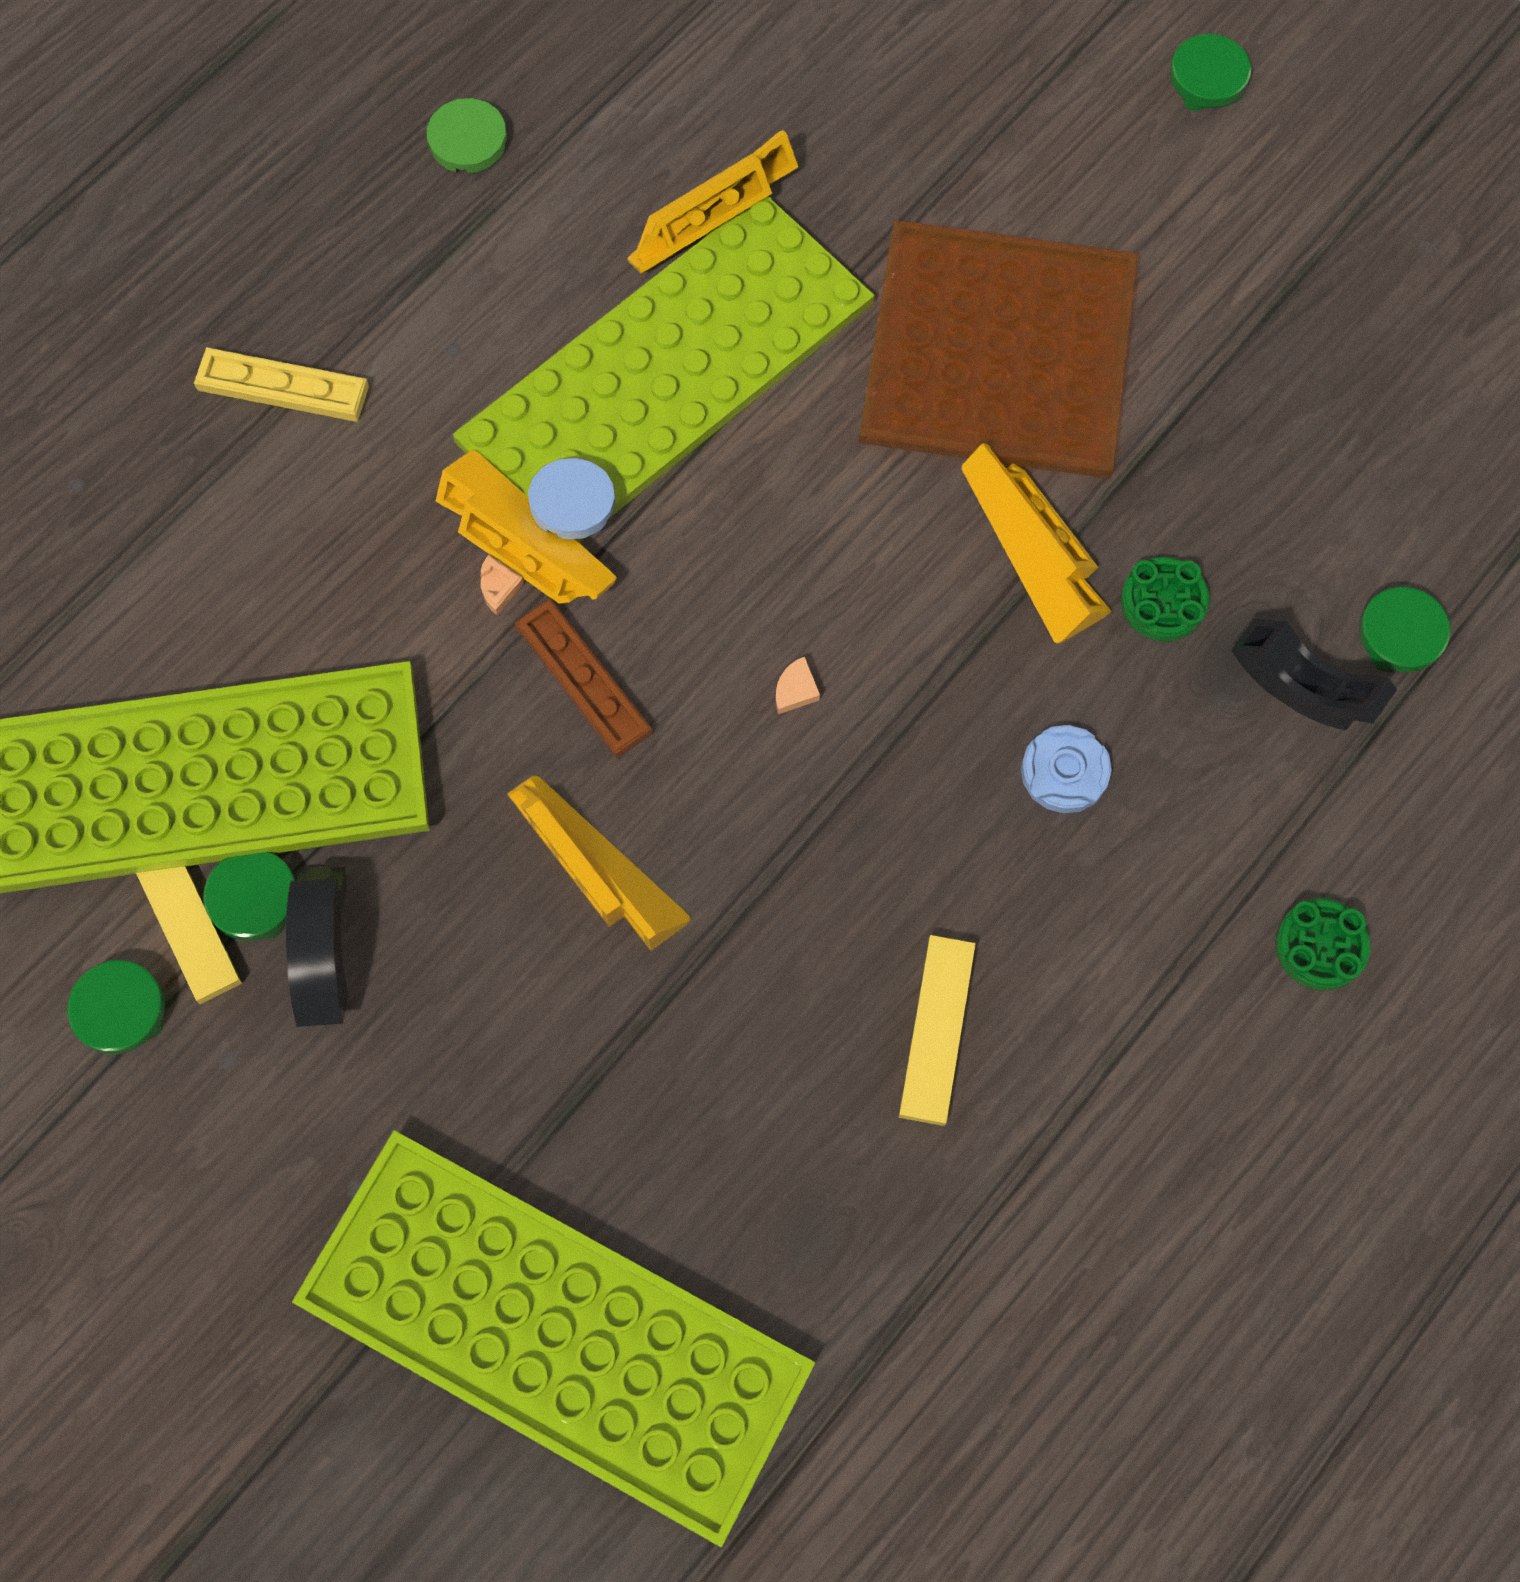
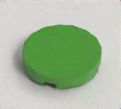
[427,98,507,173]

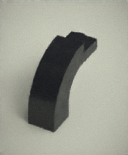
[1231,619,1397,730]
[286,866,348,1027]

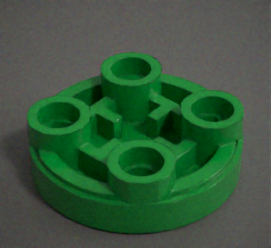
[1170,34,1251,111]
[1120,557,1209,642]
[1359,587,1451,672]
[204,852,296,941]
[1275,899,1370,991]
[67,960,165,1054]

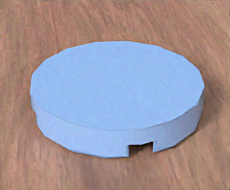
[528,458,615,540]
[1021,725,1112,813]

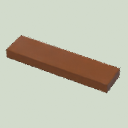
[515,599,653,759]

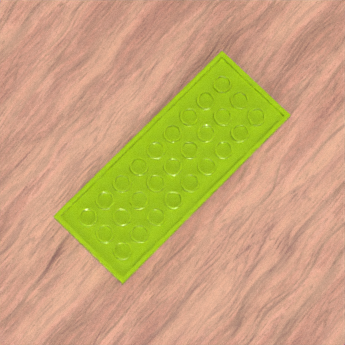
[452,196,875,543]
[0,661,430,893]
[292,1130,815,1548]

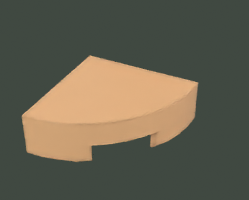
[480,555,524,616]
[776,657,820,714]

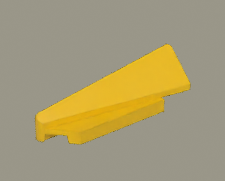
[627,130,798,274]
[962,443,1112,643]
[435,450,616,604]
[507,776,691,951]

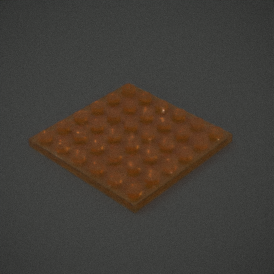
[859,220,1138,479]

